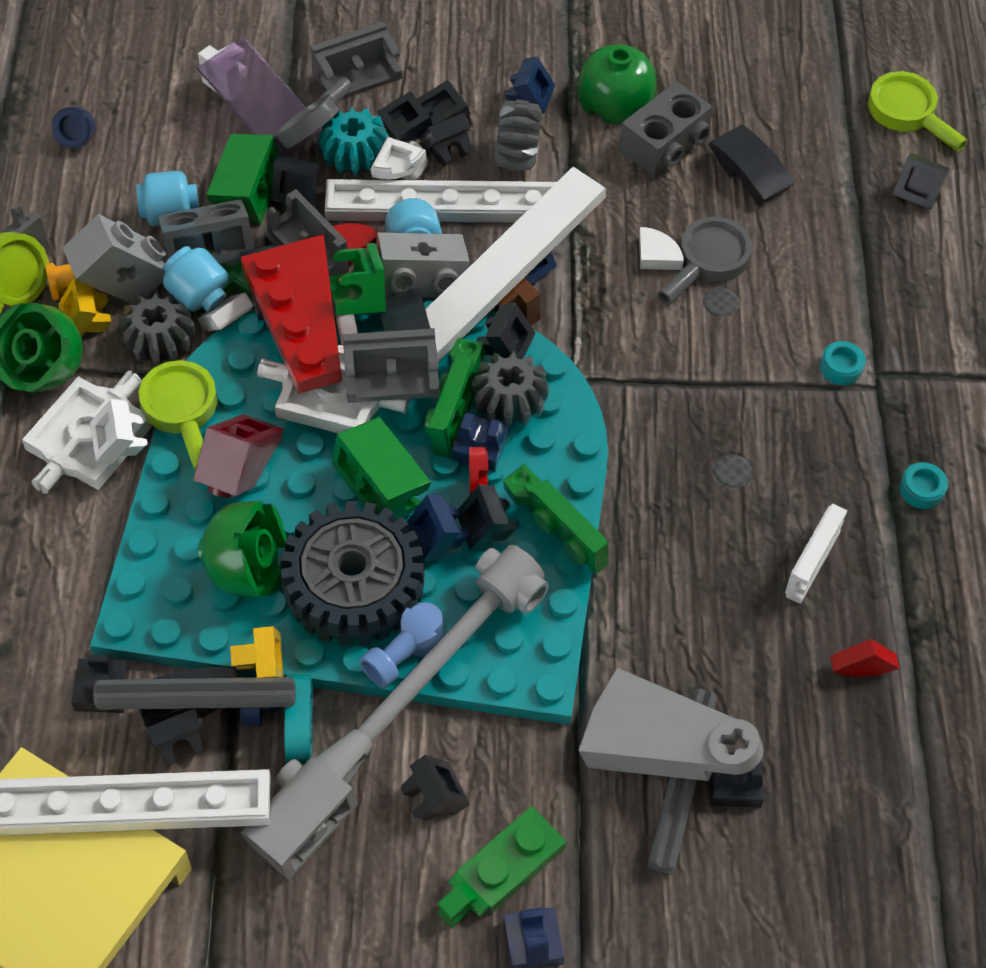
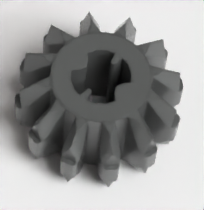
[494,99,542,172]
[118,291,195,367]
[472,350,549,427]

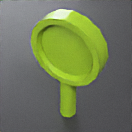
[868,71,968,153]
[0,232,49,314]
[138,360,217,471]

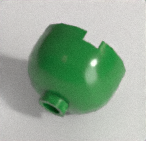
[577,44,657,124]
[0,302,83,393]
[198,501,287,597]

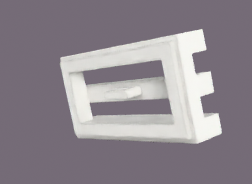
[785,503,848,604]

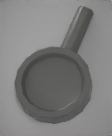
[274,77,352,149]
[658,216,752,305]

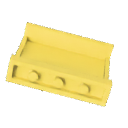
[0,747,192,968]

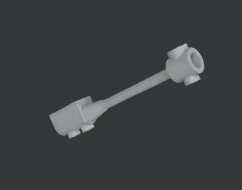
[240,545,549,880]

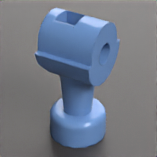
[359,602,443,689]

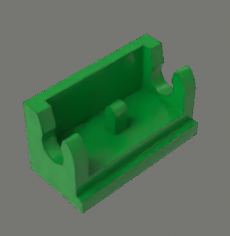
[206,134,281,225]
[329,243,386,315]
[331,417,431,520]

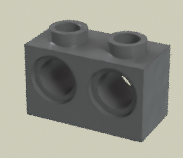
[619,81,713,177]
[158,199,254,263]

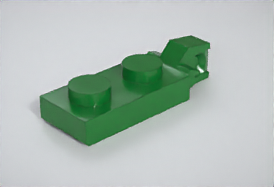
[425,338,486,457]
[503,464,609,575]
[437,806,567,929]

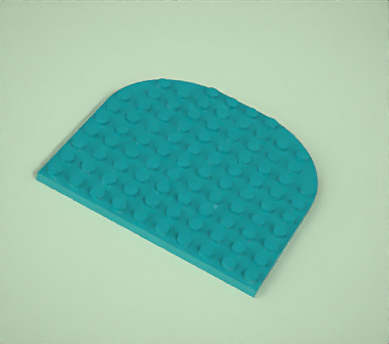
[90,298,608,725]

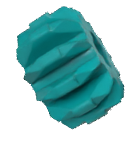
[318,106,388,177]

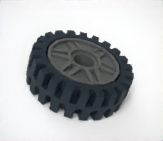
[281,501,425,646]

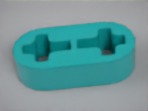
[284,674,313,765]

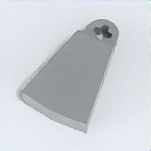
[578,668,764,781]

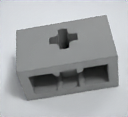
[62,214,166,305]
[376,232,470,298]

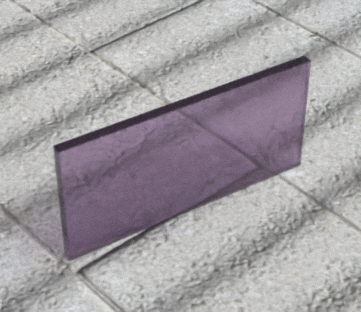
[197,36,322,158]

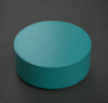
[820,341,866,385]
[899,462,948,509]

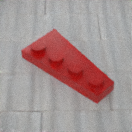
[240,234,342,394]

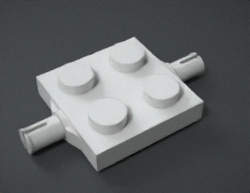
[257,345,410,433]
[22,371,152,494]

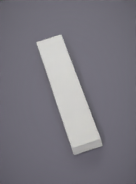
[425,167,606,362]
[325,179,556,223]
[0,769,271,835]

